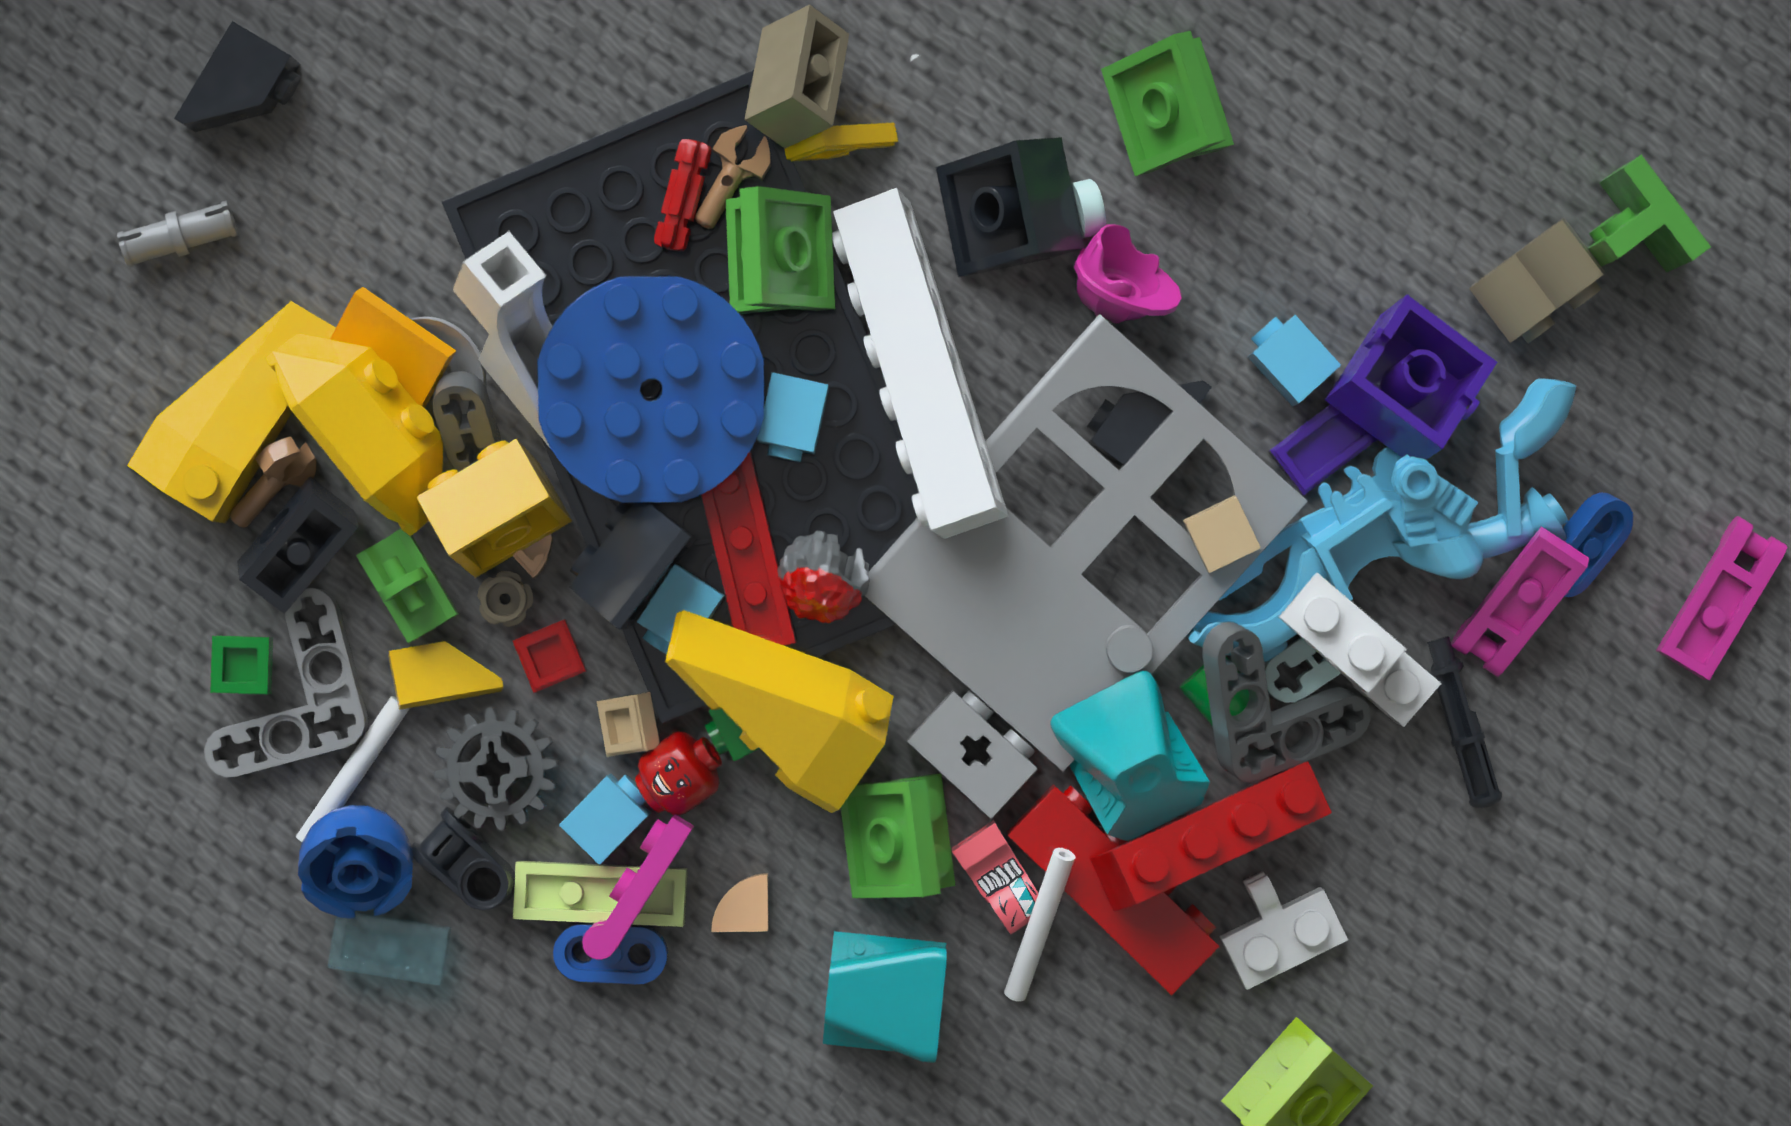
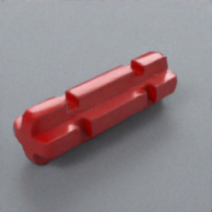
[654,139,712,251]

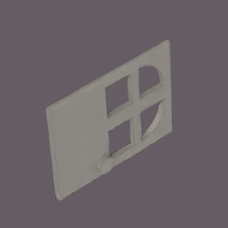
[865,314,1308,771]

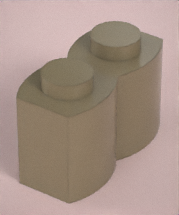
[1469,218,1605,344]

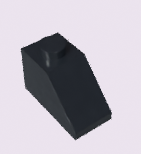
[174,21,301,132]
[1086,380,1212,467]

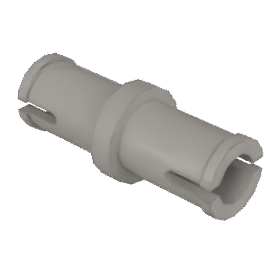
[117,200,238,267]

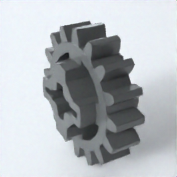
[433,707,559,831]

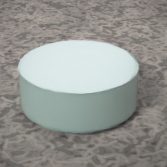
[1071,179,1106,238]

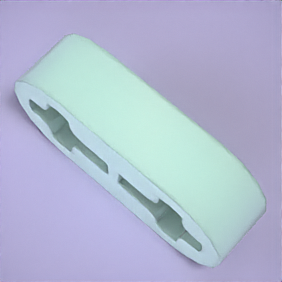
[1265,637,1341,703]

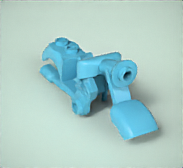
[1187,378,1577,662]

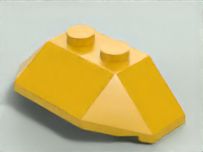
[265,333,443,536]

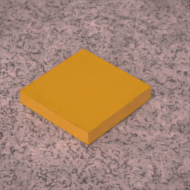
[330,287,456,408]

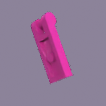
[1656,516,1787,680]
[1451,526,1589,677]
[582,815,694,960]

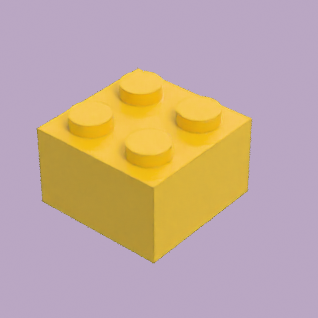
[416,438,572,578]

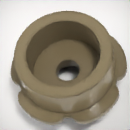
[477,571,533,627]

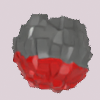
[777,531,870,623]

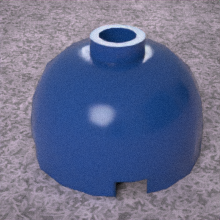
[298,805,413,919]

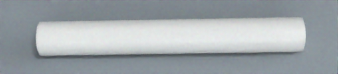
[296,696,410,842]
[1004,848,1075,1001]

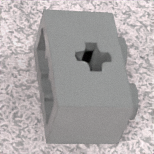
[907,690,1038,819]

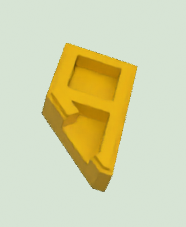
[784,123,898,162]
[388,641,503,710]

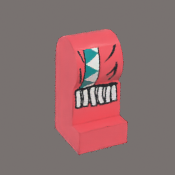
[951,820,1038,935]

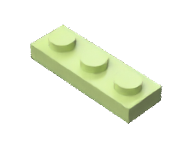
[513,861,687,927]

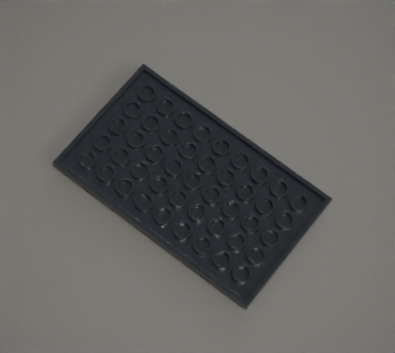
[442,70,919,723]

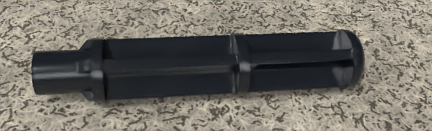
[1427,636,1502,808]

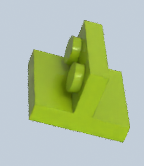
[1221,1017,1373,1126]

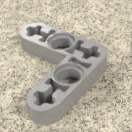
[204,588,368,777]

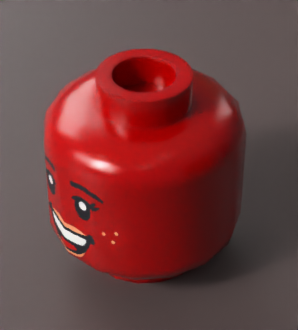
[635,731,722,816]

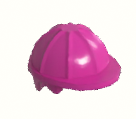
[1074,224,1182,323]

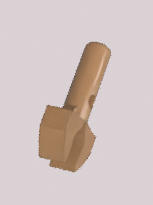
[695,125,771,229]
[230,437,316,528]

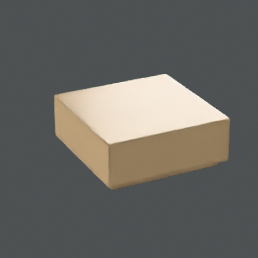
[1183,495,1261,573]
[597,692,660,757]

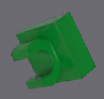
[210,635,273,694]

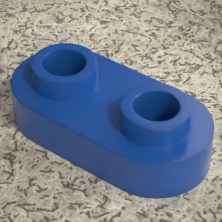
[1563,492,1633,597]
[553,923,668,984]

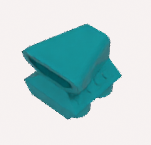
[1050,671,1210,842]
[823,931,947,1063]

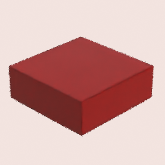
[512,619,587,693]

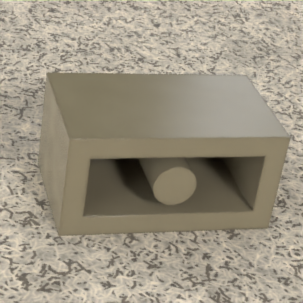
[744,5,849,148]

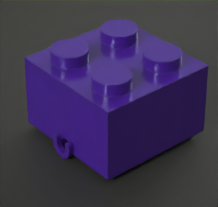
[1325,294,1497,460]

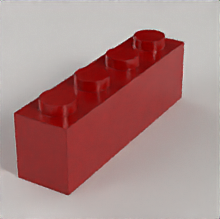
[1091,761,1332,911]
[1006,784,1220,995]

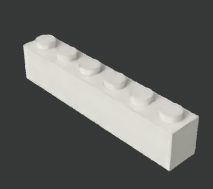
[832,188,1008,539]

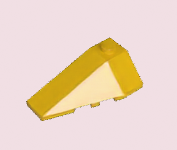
[127,301,336,523]
[665,610,894,813]

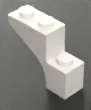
[453,232,552,447]
[1279,573,1441,727]

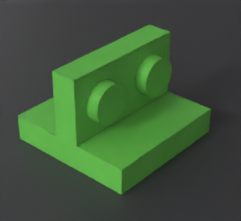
[1101,31,1234,176]
[1588,154,1711,272]
[726,186,835,314]
[841,773,955,898]

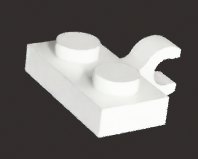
[1219,871,1348,990]

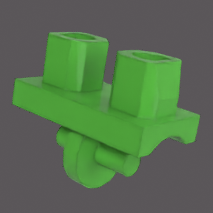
[356,528,459,643]

